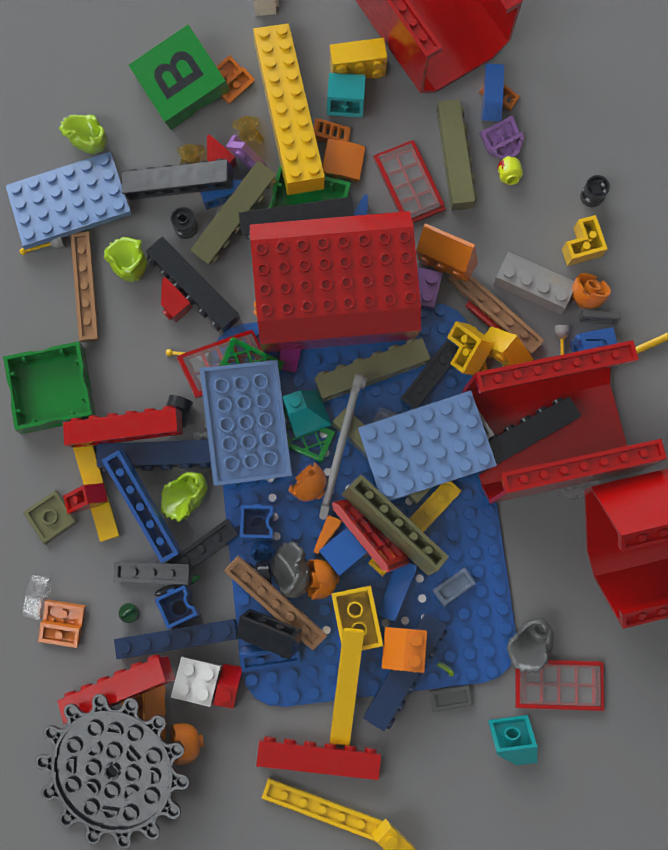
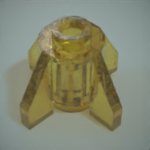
[232,116,264,145]
[176,144,205,165]

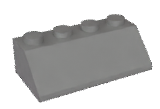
[493,251,574,315]

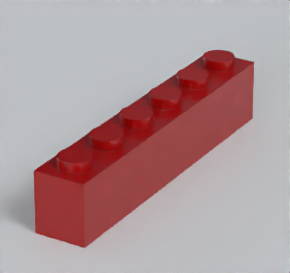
[63,406,183,448]
[57,654,175,724]
[256,736,381,780]

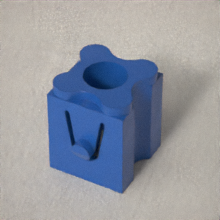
[570,327,617,352]
[240,504,275,541]
[319,528,370,578]
[155,585,201,629]

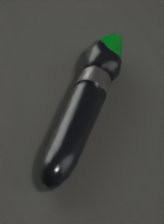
[155,575,200,597]

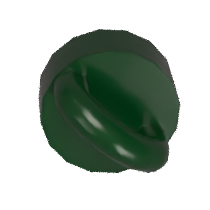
[118,603,139,623]

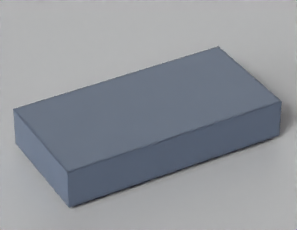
[432,567,476,607]

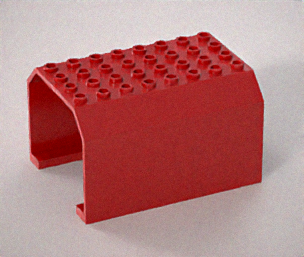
[355,0,523,93]
[250,211,421,353]
[462,340,667,504]
[584,468,668,629]

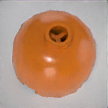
[572,273,611,309]
[289,463,327,502]
[306,559,339,600]
[171,723,204,765]

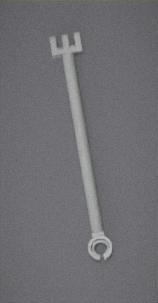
[319,373,367,520]

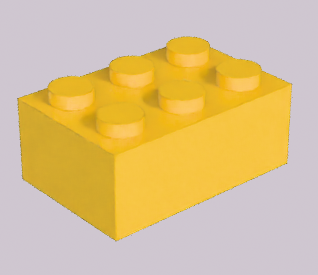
[330,38,387,79]
[331,586,383,650]

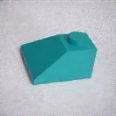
[282,390,332,438]
[488,715,538,766]

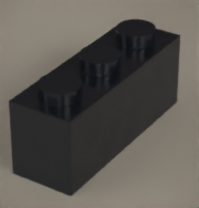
[236,608,302,659]

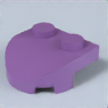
[479,116,524,159]
[226,135,267,170]
[418,268,443,310]

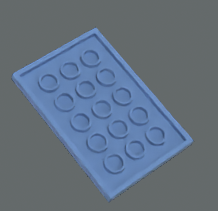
[5,151,132,250]
[199,360,292,486]
[358,391,497,501]

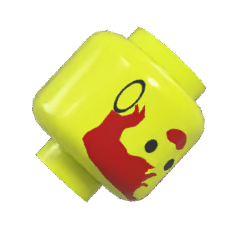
[497,156,523,185]

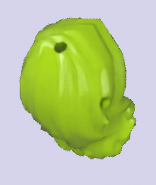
[59,114,108,154]
[104,236,147,282]
[160,472,208,522]

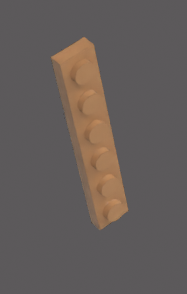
[71,232,99,342]
[448,275,545,355]
[224,555,327,650]

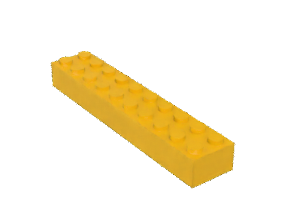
[253,23,325,195]

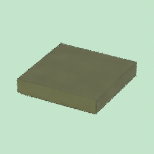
[23,490,78,545]

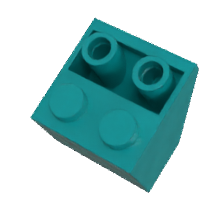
[326,73,365,117]

